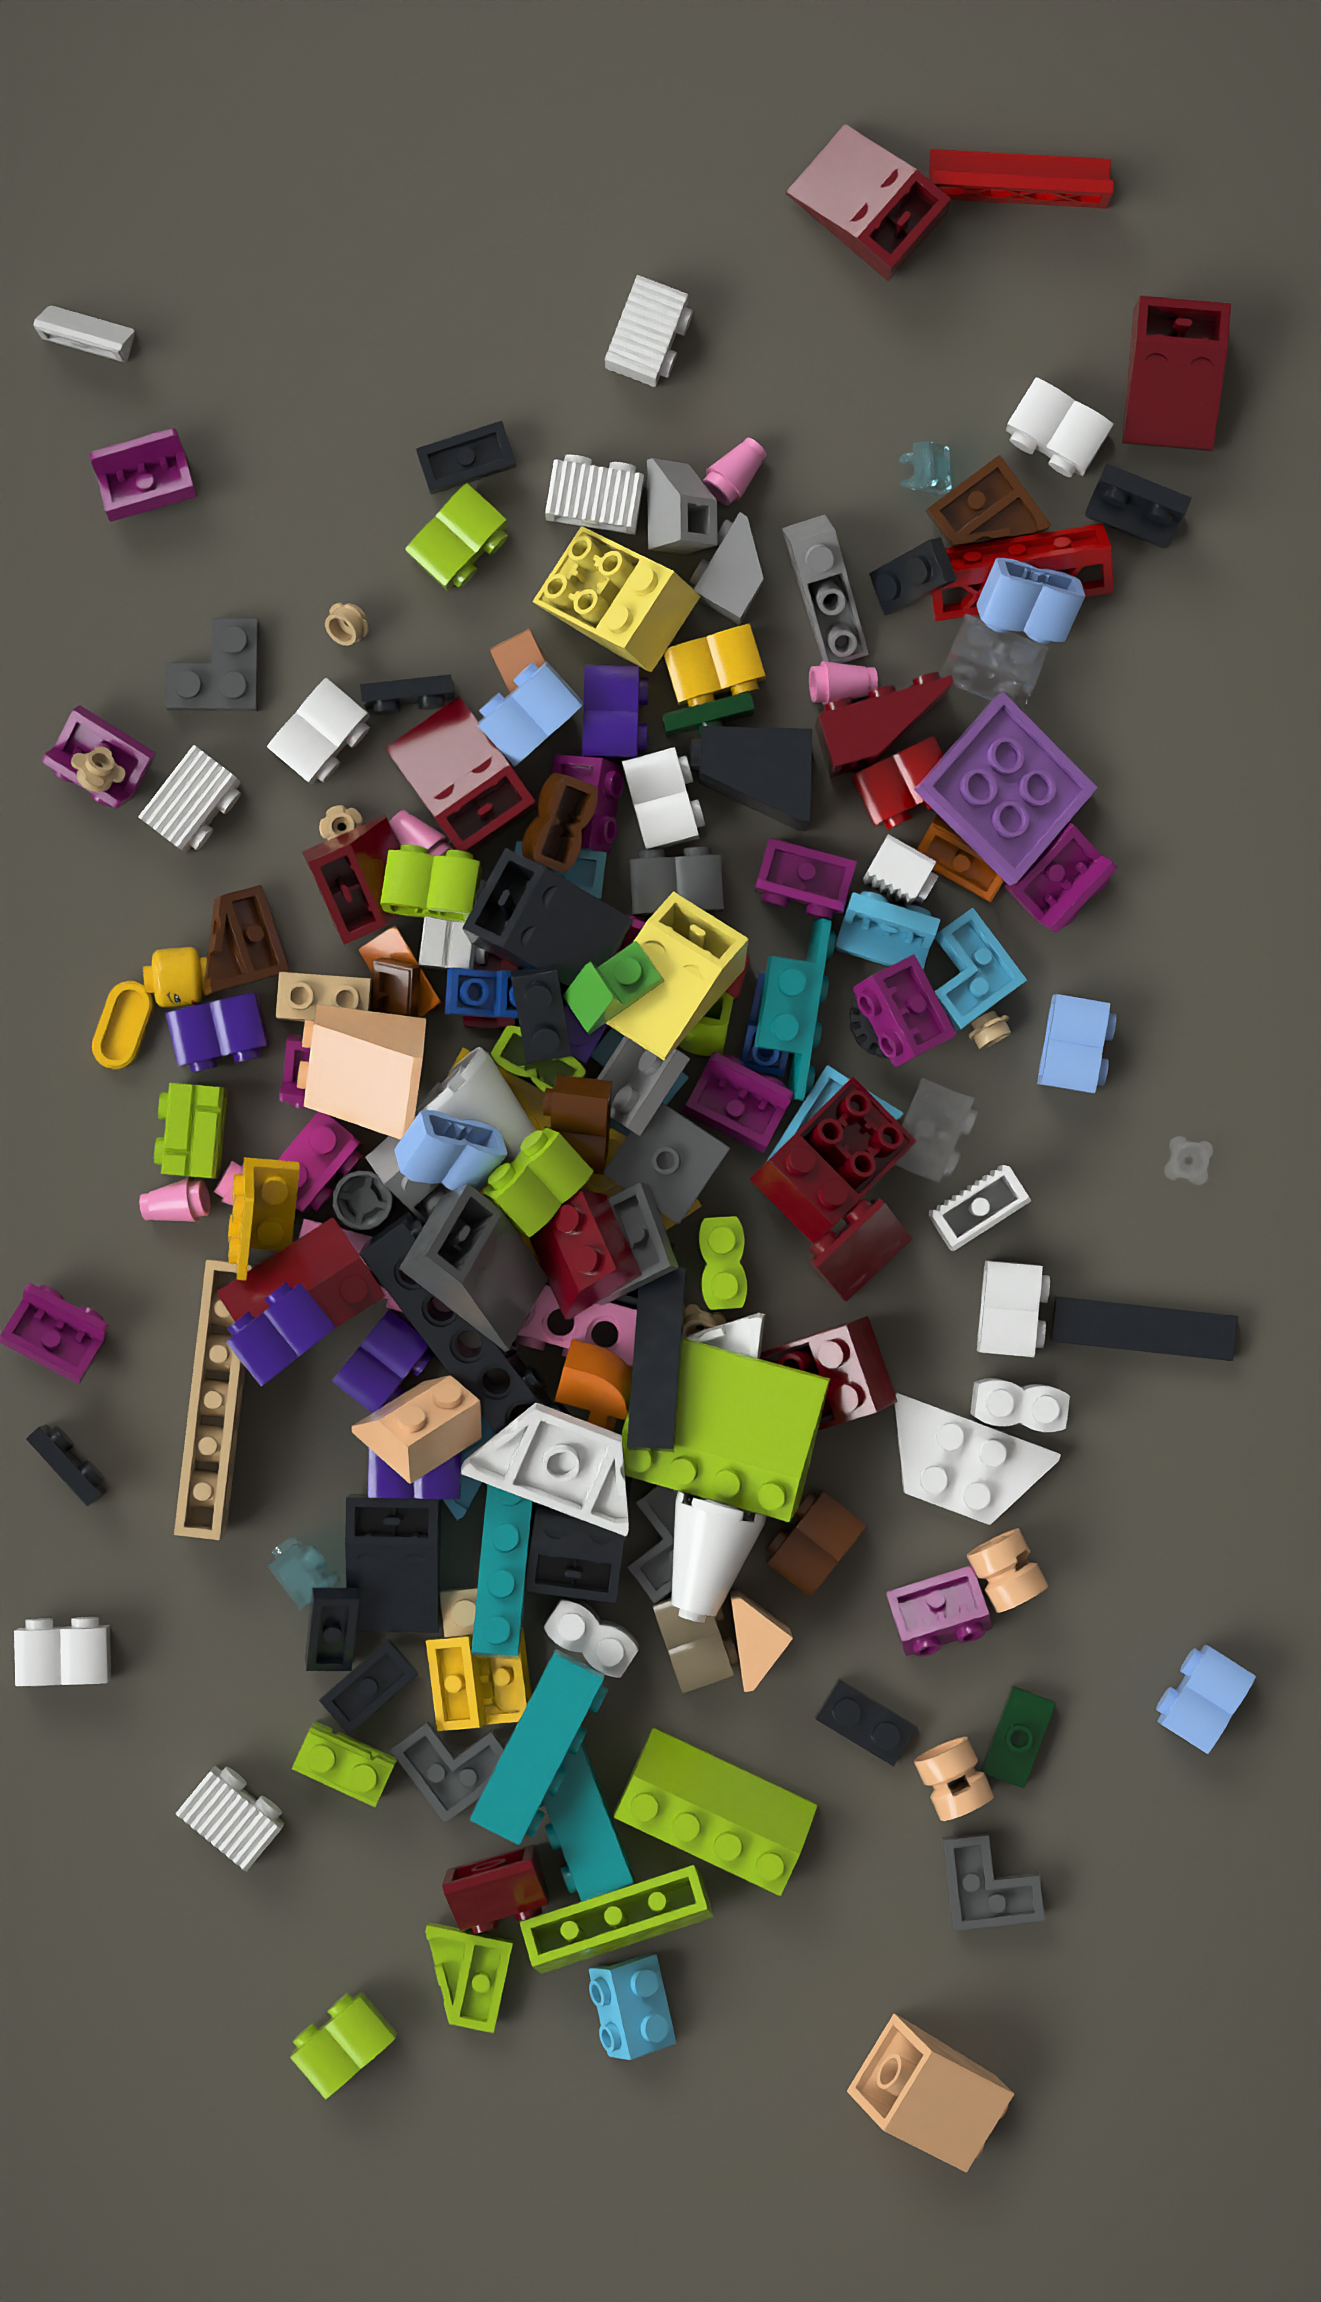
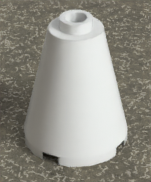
[417,1047,537,1166]
[671,1491,767,1623]

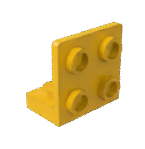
[228,1157,300,1280]

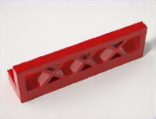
[928,149,1114,209]
[931,523,1114,622]

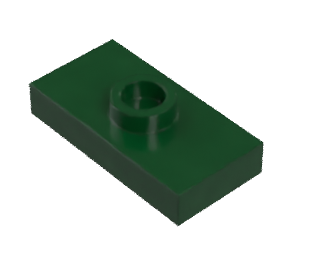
[662,692,755,738]
[980,1685,1056,1788]

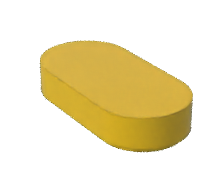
[92,981,154,1070]

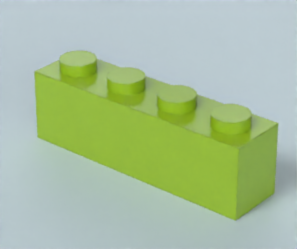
[519,1865,714,1974]

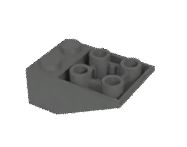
[399,1183,549,1351]

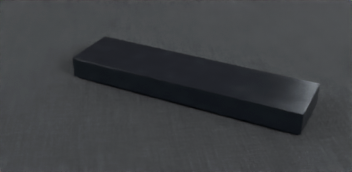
[627,1268,687,1452]
[1050,1296,1238,1361]

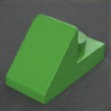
[563,941,665,1034]

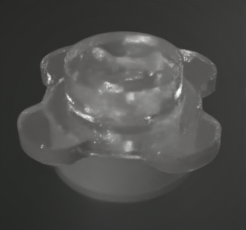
[1164,1136,1214,1185]

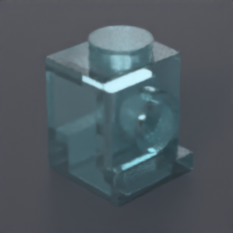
[267,1535,340,1610]

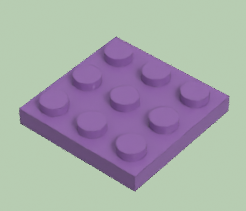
[914,692,1098,886]

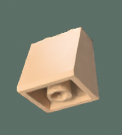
[297,1004,426,1140]
[847,2013,1014,2173]

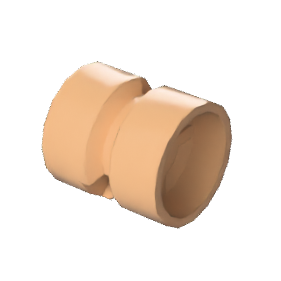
[967,1528,1049,1613]
[914,1736,994,1821]

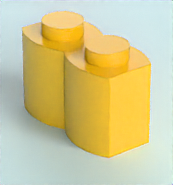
[663,623,766,707]

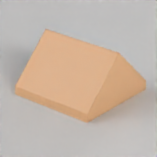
[730,1590,793,1692]

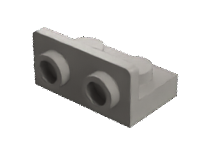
[597,1036,690,1136]

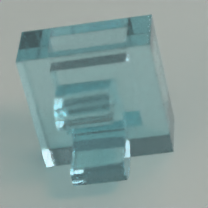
[899,441,952,495]

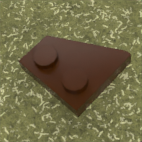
[925,455,1051,547]
[203,885,290,996]

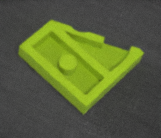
[425,1922,513,2033]

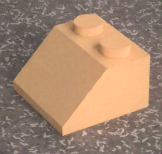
[352,1375,482,1484]

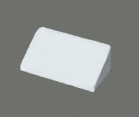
[33,306,135,362]

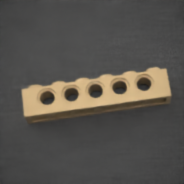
[174,1260,257,1540]

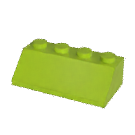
[614,1727,818,1896]

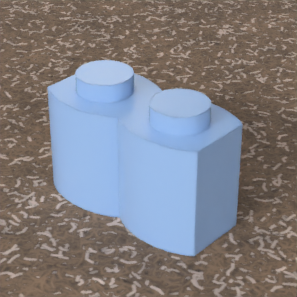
[976,558,1086,644]
[478,661,583,766]
[1037,994,1116,1093]
[394,1110,507,1192]
[1156,1644,1256,1754]

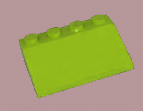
[622,1338,830,1522]

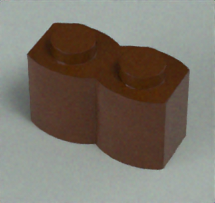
[522,772,598,874]
[543,1075,613,1175]
[765,1490,867,1597]

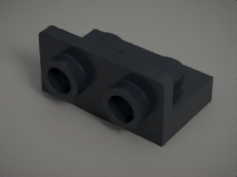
[1085,464,1192,549]

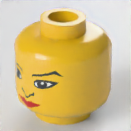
[143,947,207,1008]

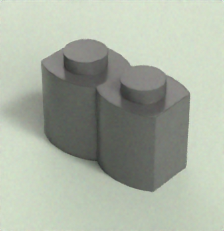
[629,847,724,917]

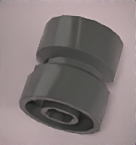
[333,1171,396,1230]

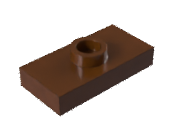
[371,957,421,1017]

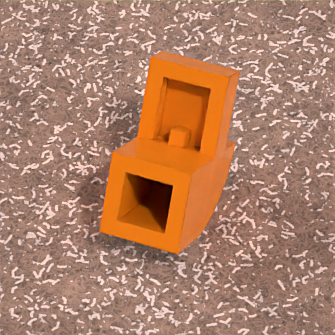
[555,1339,632,1432]

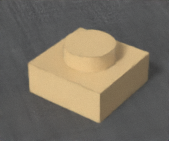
[440,1586,478,1638]

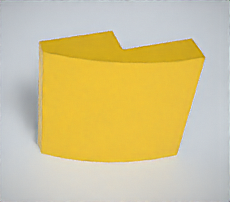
[426,1628,532,1731]

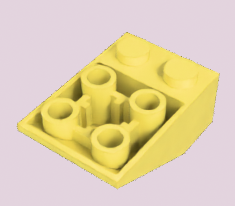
[532,526,701,672]
[606,891,749,1061]

